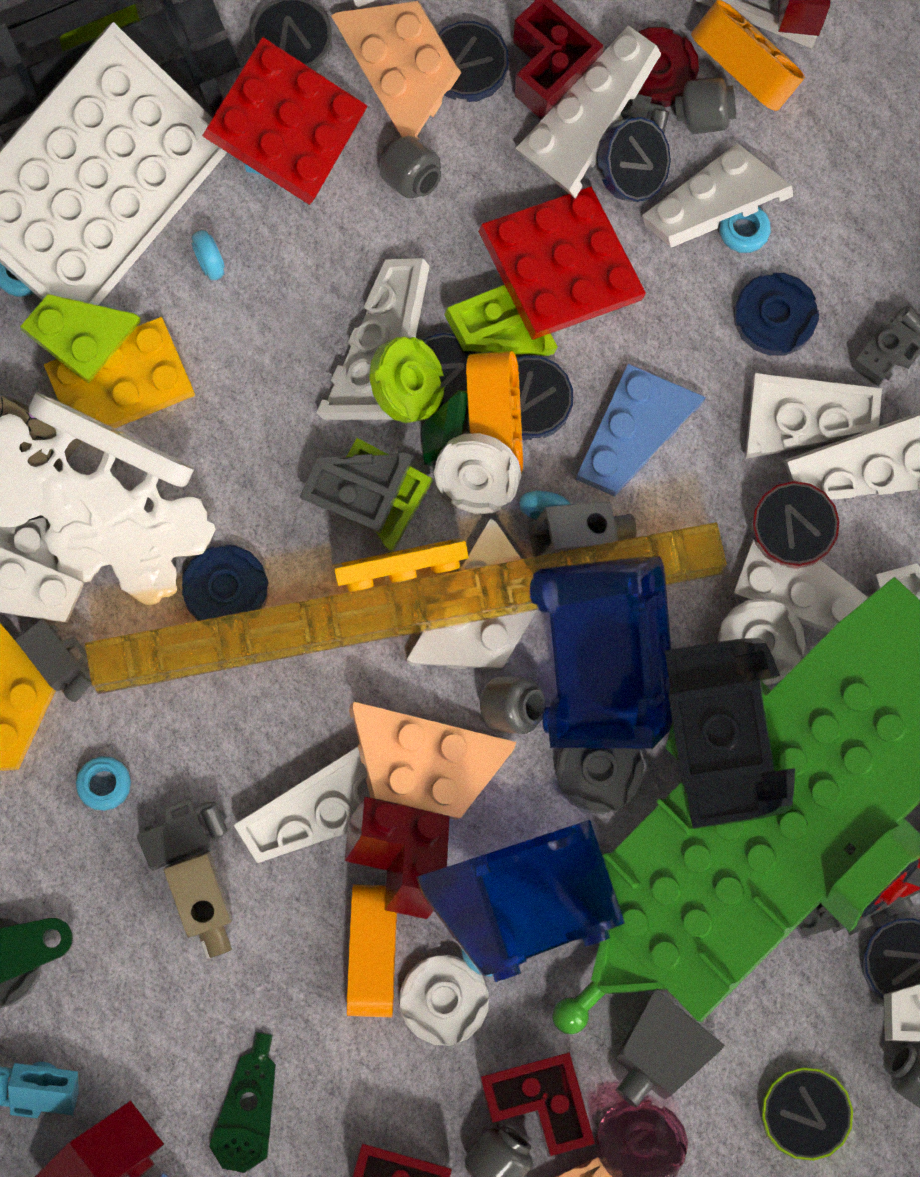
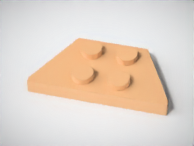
[331,1,461,139]
[349,702,516,820]

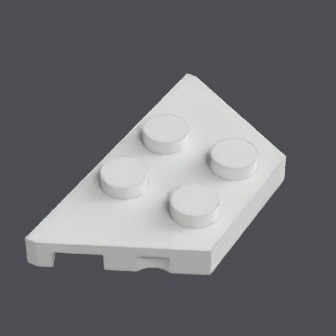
[407,519,546,671]

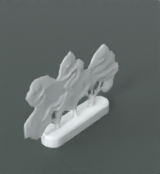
[0,393,216,605]

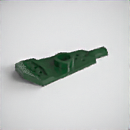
[209,1032,276,1173]

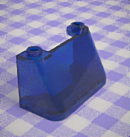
[530,556,673,749]
[416,820,625,982]

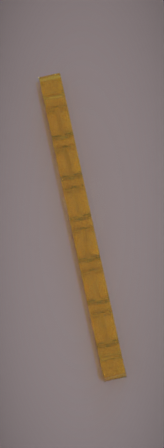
[85,522,727,694]

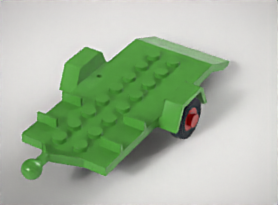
[552,577,920,1034]

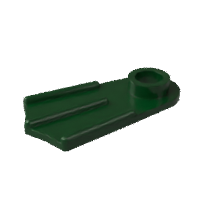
[0,918,73,984]

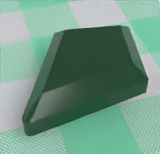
[422,390,468,466]

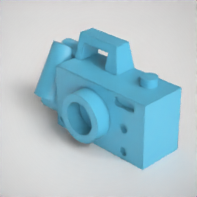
[0,1062,79,1119]

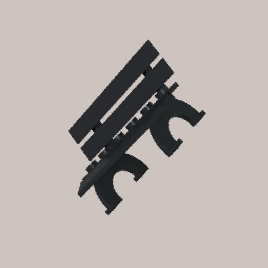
[0,0,241,145]

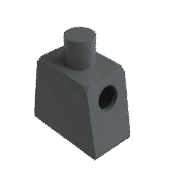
[528,501,637,572]
[615,989,725,1108]

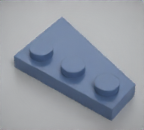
[576,364,706,497]

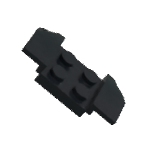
[665,638,795,829]

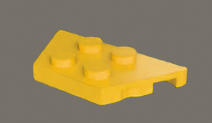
[0,623,56,771]

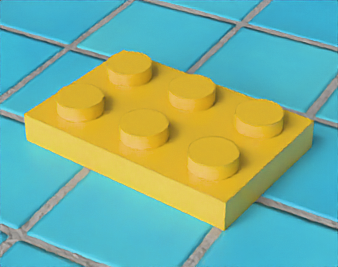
[43,317,195,442]
[332,538,469,592]

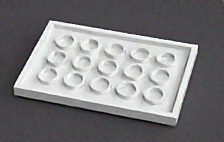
[0,22,227,305]

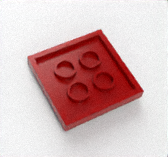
[202,37,368,205]
[478,186,646,340]

